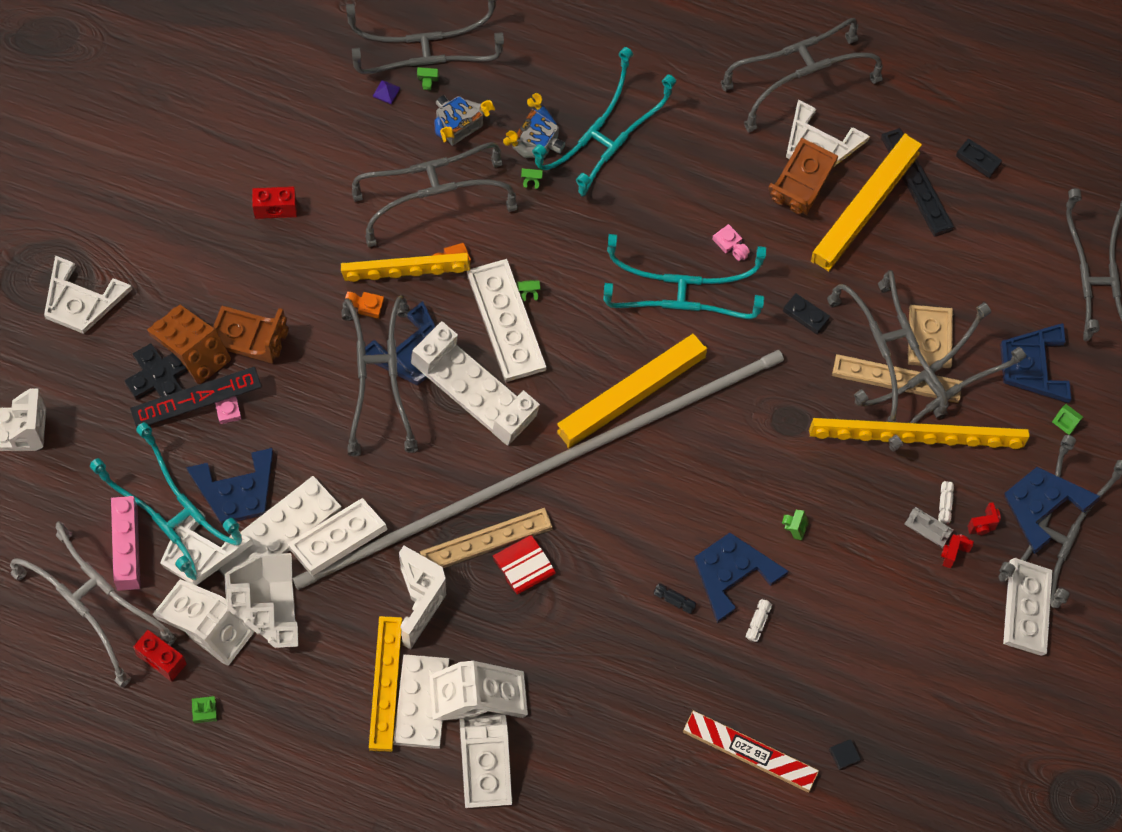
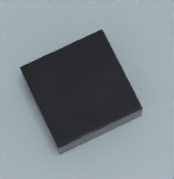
[829,739,861,770]

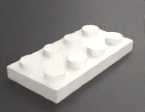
[288,498,387,576]
[1003,558,1052,656]
[393,655,449,749]

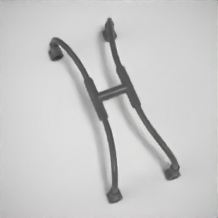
[346,0,504,74]
[721,18,883,132]
[351,142,517,247]
[1066,189,1122,342]
[827,270,949,422]
[341,295,418,456]
[854,302,1026,451]
[999,435,1122,608]

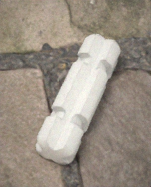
[938,481,954,524]
[746,599,772,642]

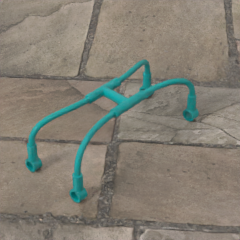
[532,47,676,197]
[603,234,766,319]
[90,422,242,581]

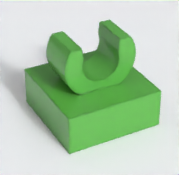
[417,67,439,90]
[521,168,543,189]
[517,280,540,301]
[1052,404,1083,435]
[782,509,809,540]
[192,696,217,724]

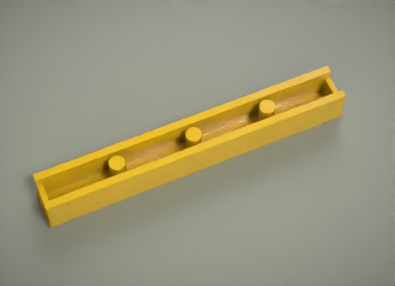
[811,133,922,272]
[557,334,707,449]

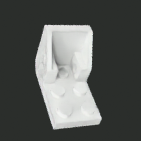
[0,389,46,451]
[399,546,446,650]
[153,579,255,666]
[429,661,528,721]
[459,713,512,808]

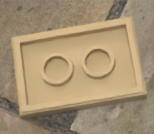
[908,305,952,368]

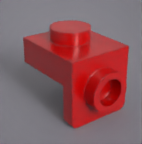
[967,502,1001,535]
[941,534,974,569]

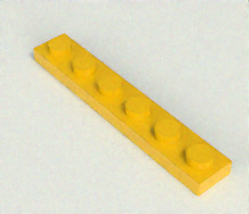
[341,253,470,282]
[369,616,402,752]

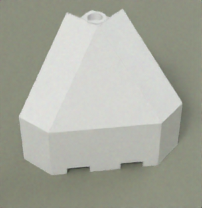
[225,551,298,648]

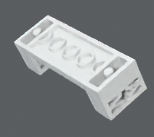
[411,321,540,446]

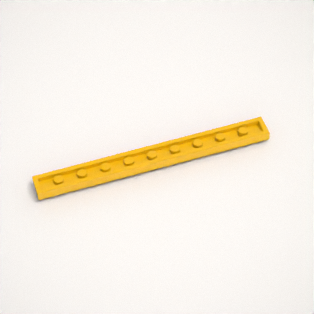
[809,418,1029,449]

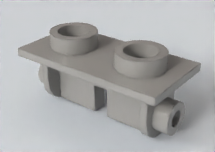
[904,507,954,548]

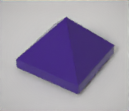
[373,80,400,104]

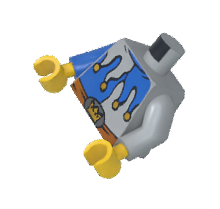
[503,93,565,158]
[434,95,495,146]

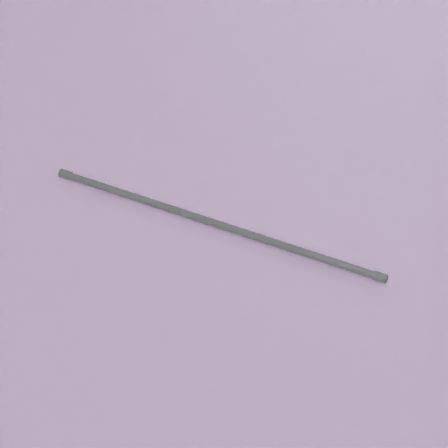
[292,350,784,590]

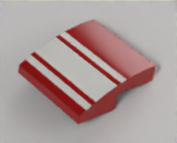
[493,535,555,595]

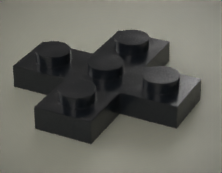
[124,343,188,400]

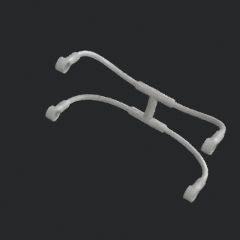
[10,521,176,688]

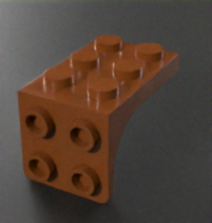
[769,138,838,215]
[147,305,231,384]
[213,306,289,364]

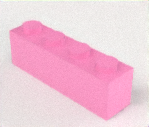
[111,496,140,591]

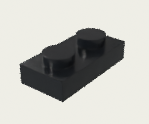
[956,138,1002,178]
[783,293,830,334]

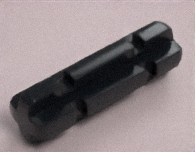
[654,583,696,614]

